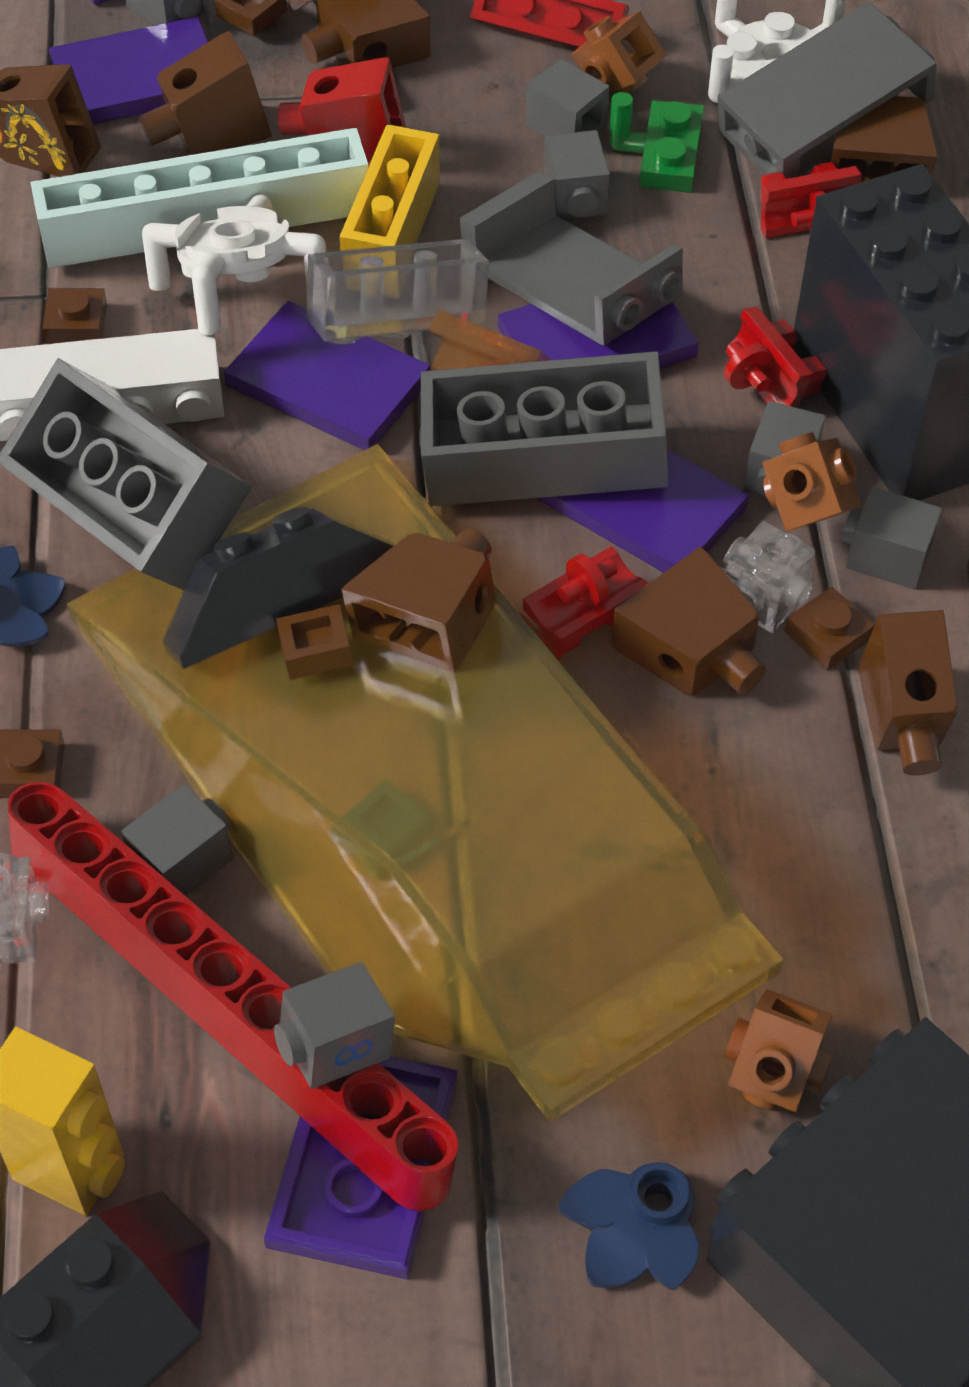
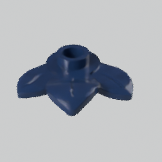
[0,546,66,647]
[558,1162,699,1291]

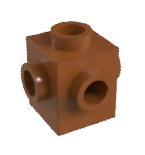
[571,11,667,94]
[762,432,862,532]
[724,989,833,1112]

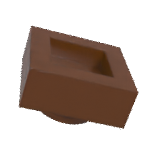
[214,0,287,36]
[42,288,107,344]
[784,586,875,671]
[276,604,354,680]
[0,729,65,798]

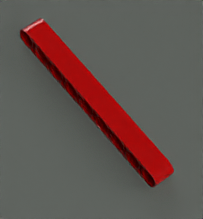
[7,782,459,1211]

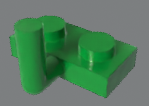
[609,92,704,193]

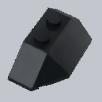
[162,507,396,669]
[0,1191,211,1387]

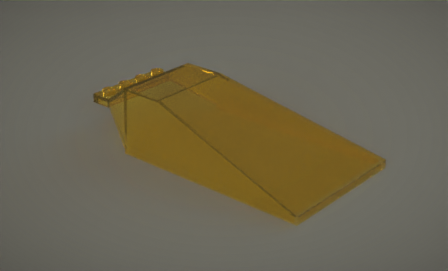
[67,444,783,1122]

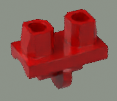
[760,162,862,238]
[724,306,827,408]
[522,546,648,655]

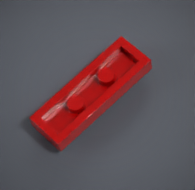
[470,0,630,48]

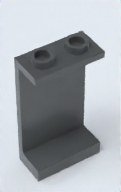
[718,2,937,178]
[460,171,683,346]

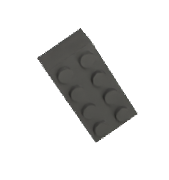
[421,351,668,507]
[0,358,253,590]

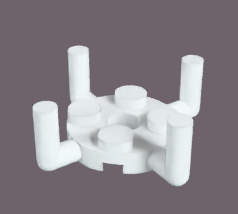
[708,0,847,103]
[142,194,330,335]

